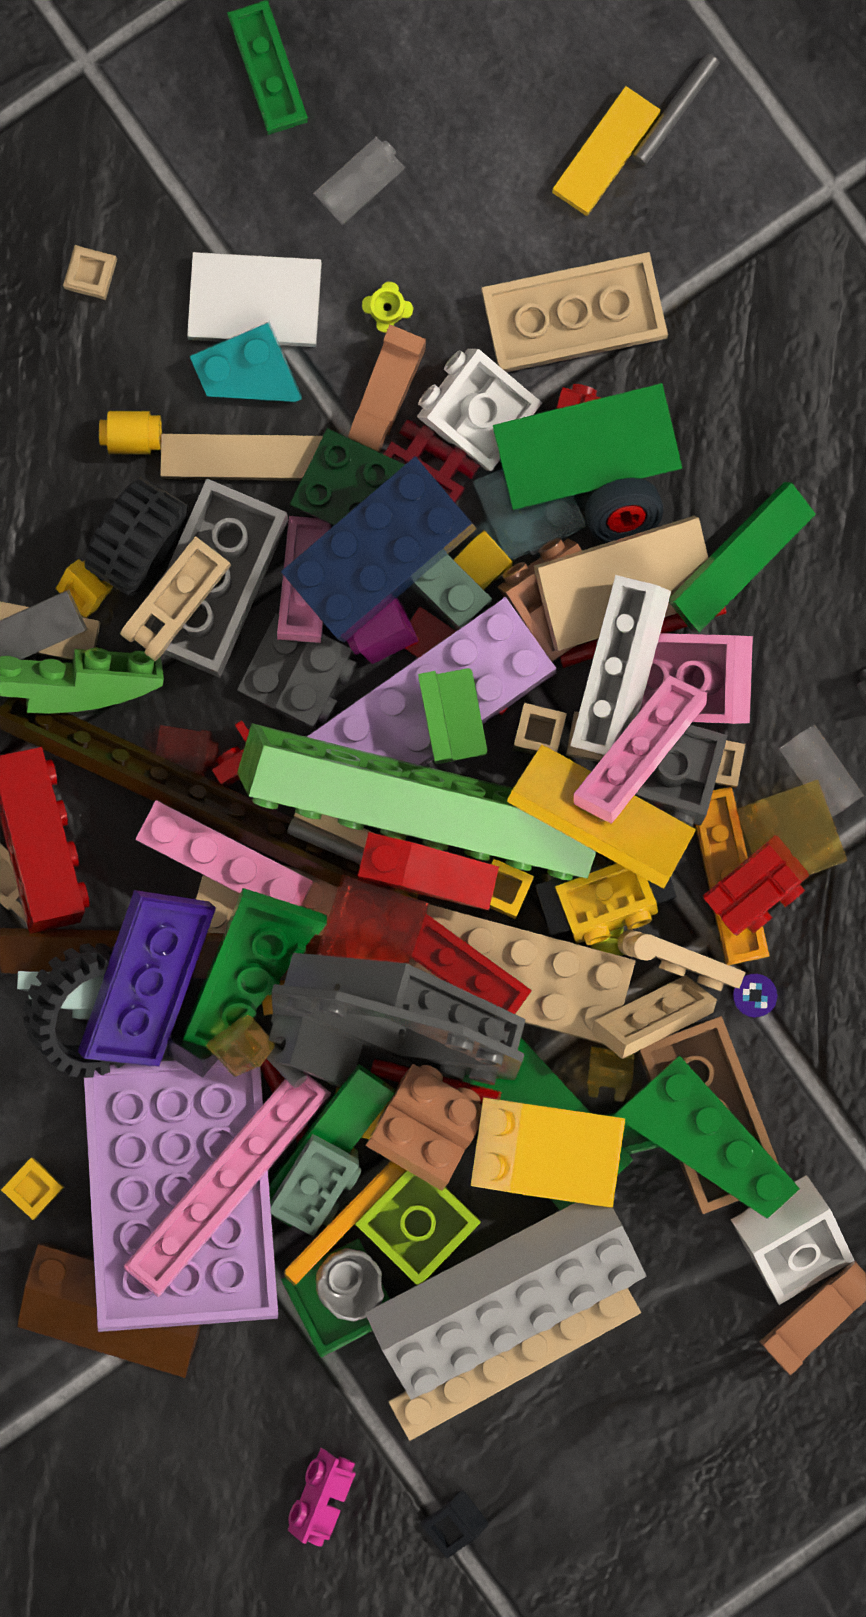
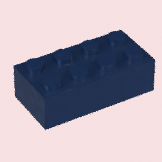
[281,456,477,642]

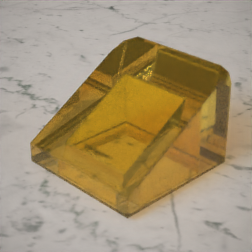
[206,1015,275,1077]

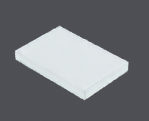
[187,252,322,347]

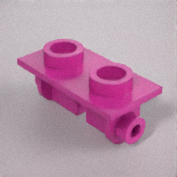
[287,1448,356,1547]

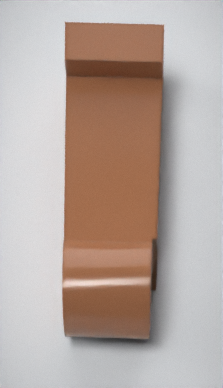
[348,324,426,452]
[759,1261,866,1375]

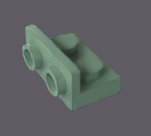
[270,1134,361,1237]

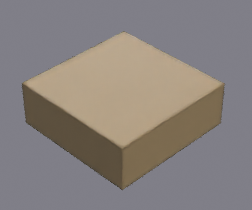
[63,245,117,300]

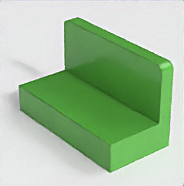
[418,668,488,764]

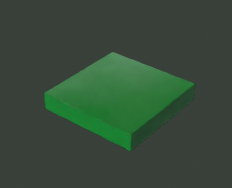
[281,1238,390,1358]

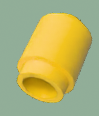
[99,411,162,454]

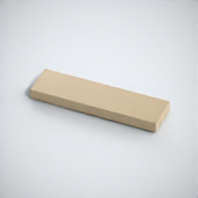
[161,434,323,481]

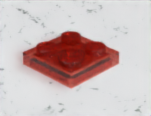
[316,874,429,964]

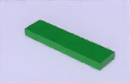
[669,481,816,633]
[268,1064,395,1227]

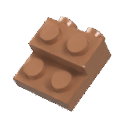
[498,538,582,662]
[365,1064,482,1191]

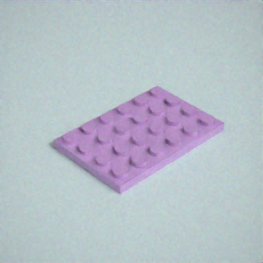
[84,1055,278,1332]

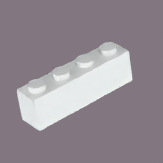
[570,575,671,755]

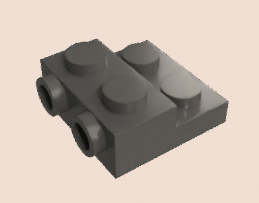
[237,614,357,730]
[635,725,728,827]

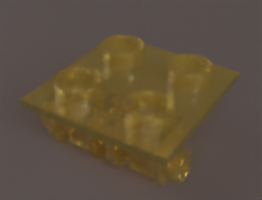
[736,779,847,875]

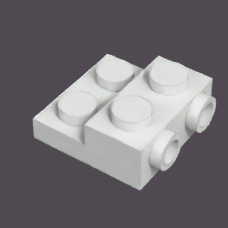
[417,349,542,471]

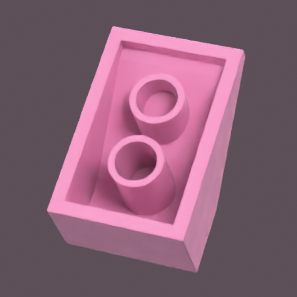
[639,633,753,724]

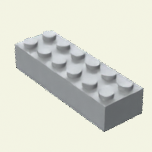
[365,1202,647,1400]

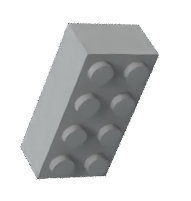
[145,479,288,678]

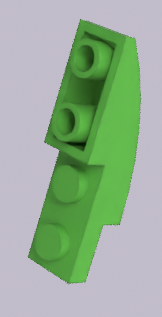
[0,648,164,714]

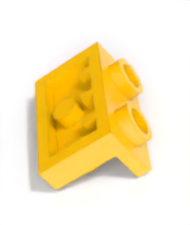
[555,863,658,945]

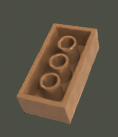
[637,1016,779,1214]

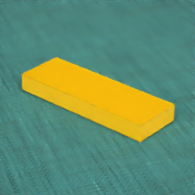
[552,86,661,216]

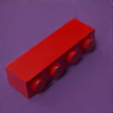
[0,747,89,934]

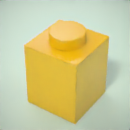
[490,859,534,919]

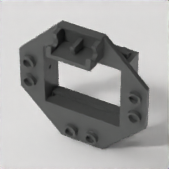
[269,953,526,1088]

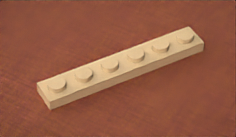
[388,1288,641,1441]

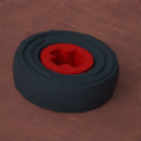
[585,478,663,543]

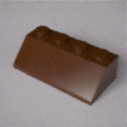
[17,1242,202,1378]

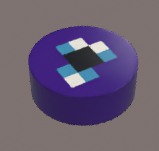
[733,974,777,1018]

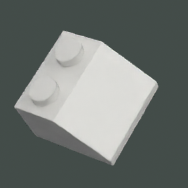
[731,1175,854,1305]

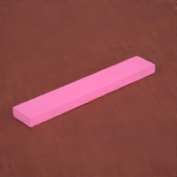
[124,1072,331,1297]

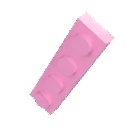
[574,675,707,824]
[136,800,313,906]

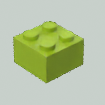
[355,1171,481,1285]

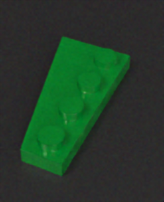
[183,888,327,1053]
[613,1056,800,1219]

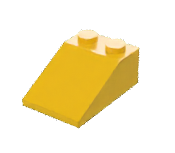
[471,1097,625,1208]

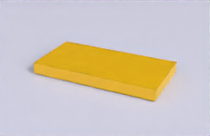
[507,744,696,888]

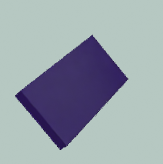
[78,890,216,1067]

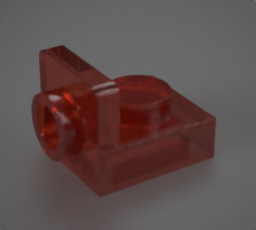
[156,725,219,777]

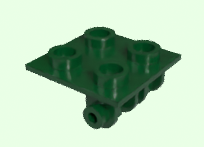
[290,428,405,526]

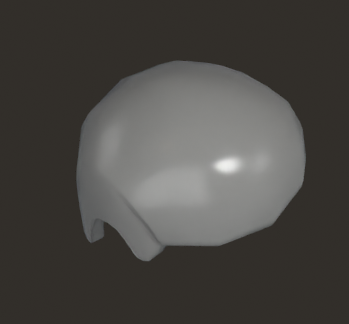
[316,1248,384,1322]

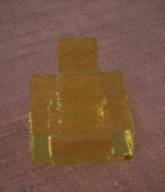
[587,1047,634,1102]

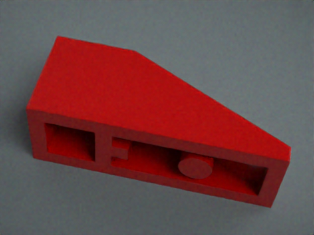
[358,832,499,910]

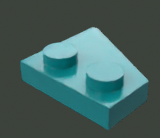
[190,321,303,402]

